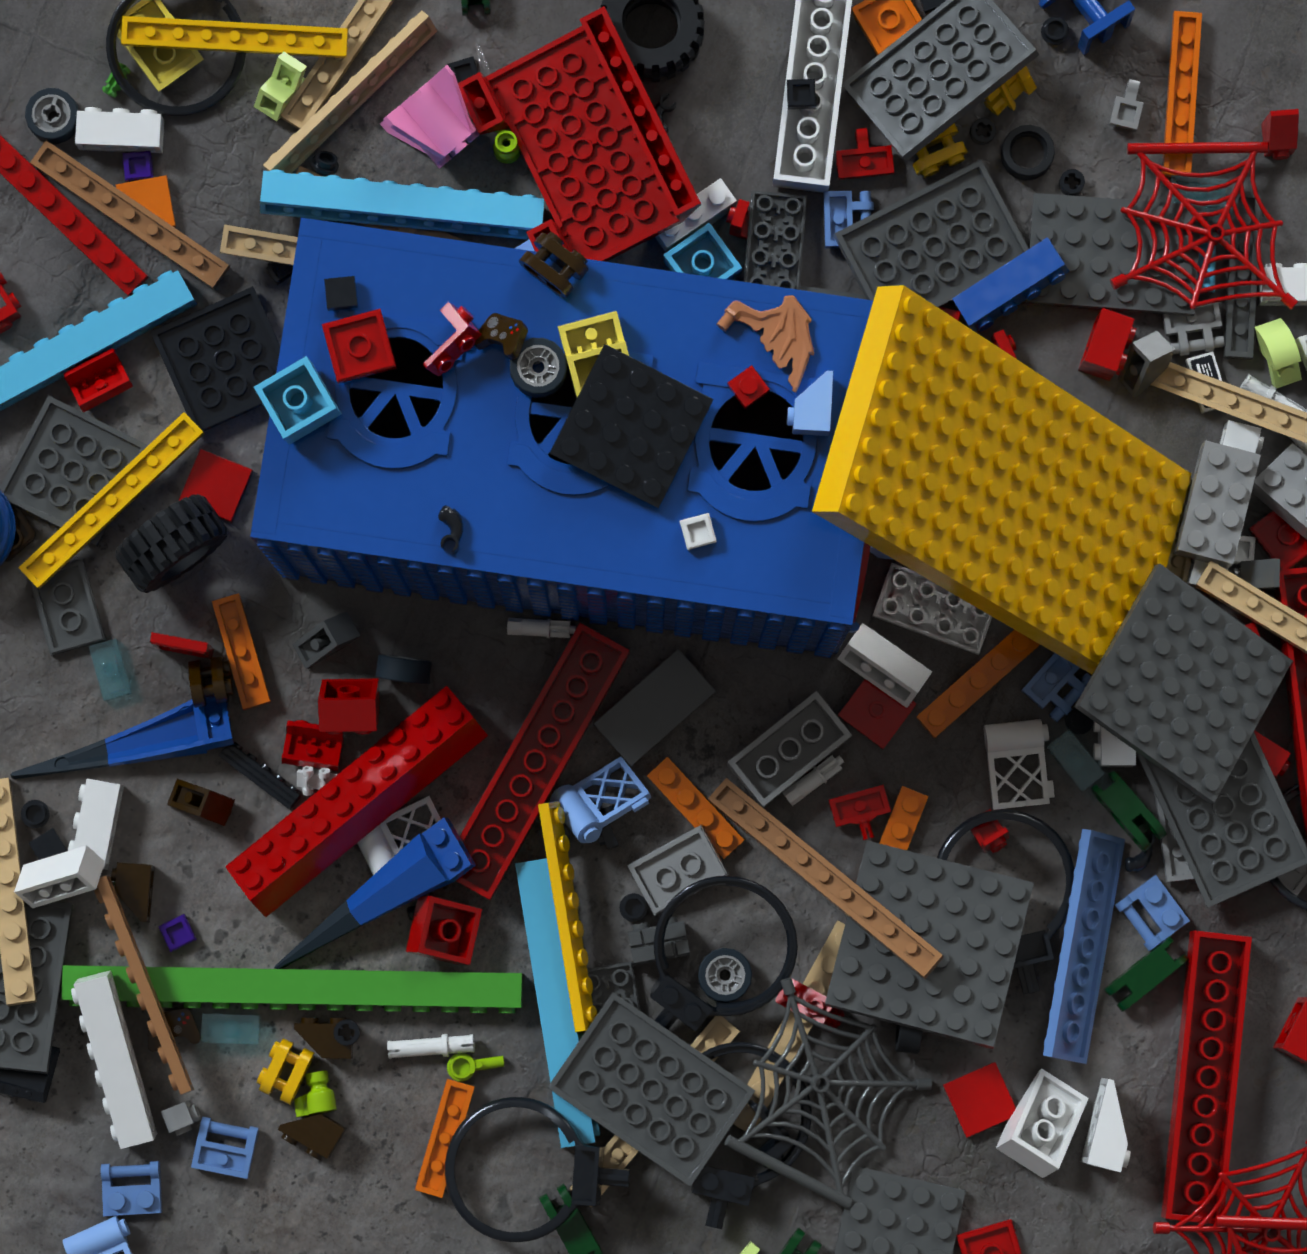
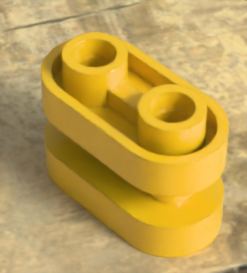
[912,123,968,178]
[256,1038,315,1105]

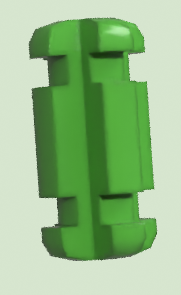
[102,63,130,98]

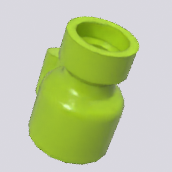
[493,129,521,164]
[294,1070,337,1117]

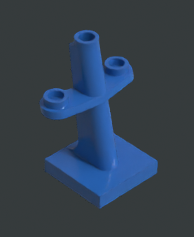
[1038,0,1135,55]

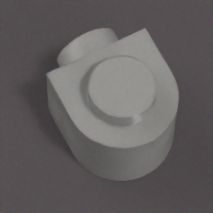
[161,1100,201,1136]

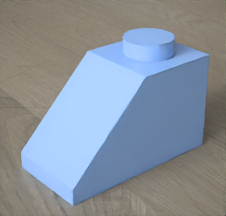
[787,371,833,436]

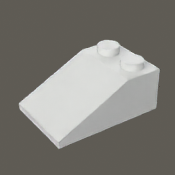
[996,1069,1089,1178]
[1080,1078,1131,1172]

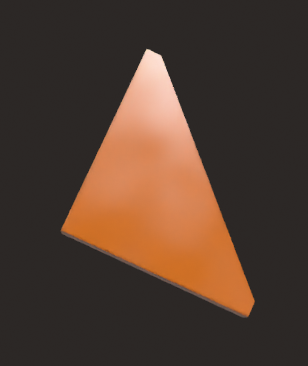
[115,175,176,228]

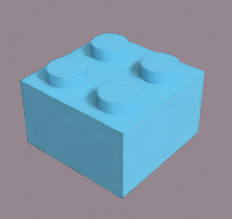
[663,223,742,280]
[254,356,342,445]

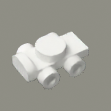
[297,766,337,796]

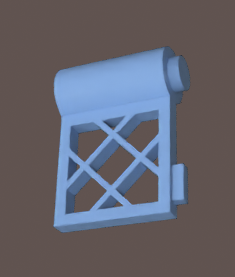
[550,756,651,843]
[63,1216,132,1254]

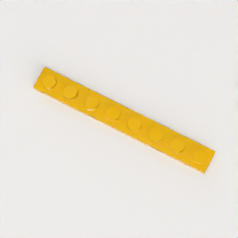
[121,16,348,58]
[18,412,205,589]
[538,801,597,1032]

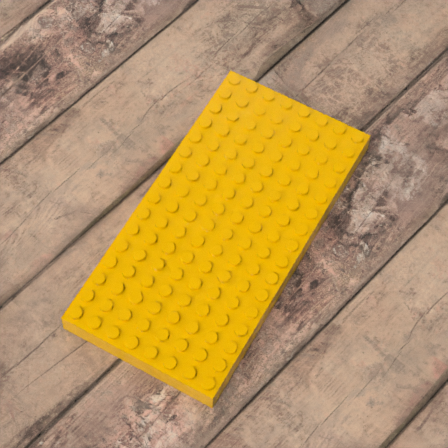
[812,285,1191,675]

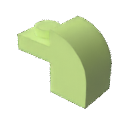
[254,52,307,121]
[1255,318,1302,388]

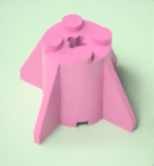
[380,65,480,169]

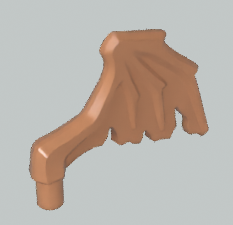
[716,295,814,393]

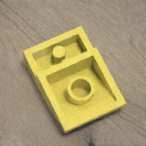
[117,0,204,92]
[557,311,629,397]

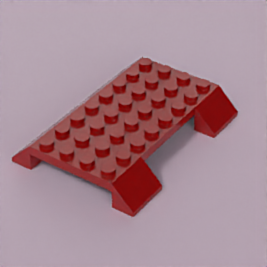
[458,6,702,262]

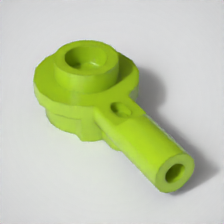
[447,1053,504,1082]

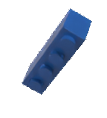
[952,237,1070,332]

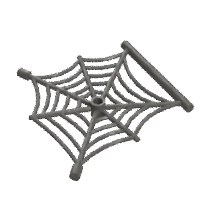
[724,977,932,1209]

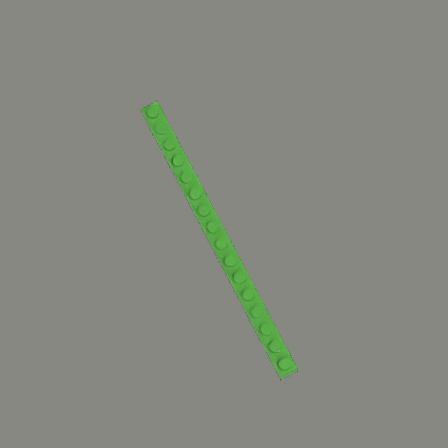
[61,965,523,1013]

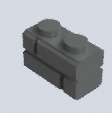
[628,916,690,966]

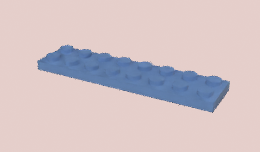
[1043,829,1125,1064]

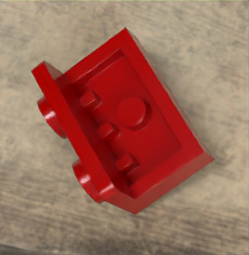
[63,348,133,412]
[282,720,344,771]

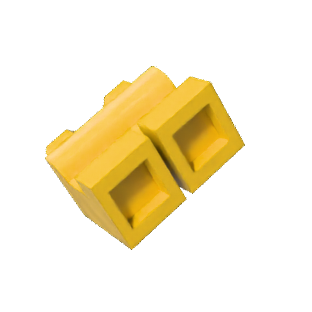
[984,66,1037,116]

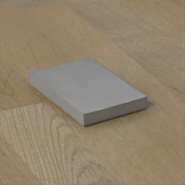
[627,824,730,916]

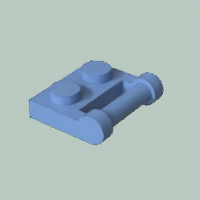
[1115,875,1190,951]
[191,1116,259,1179]
[101,1161,162,1216]

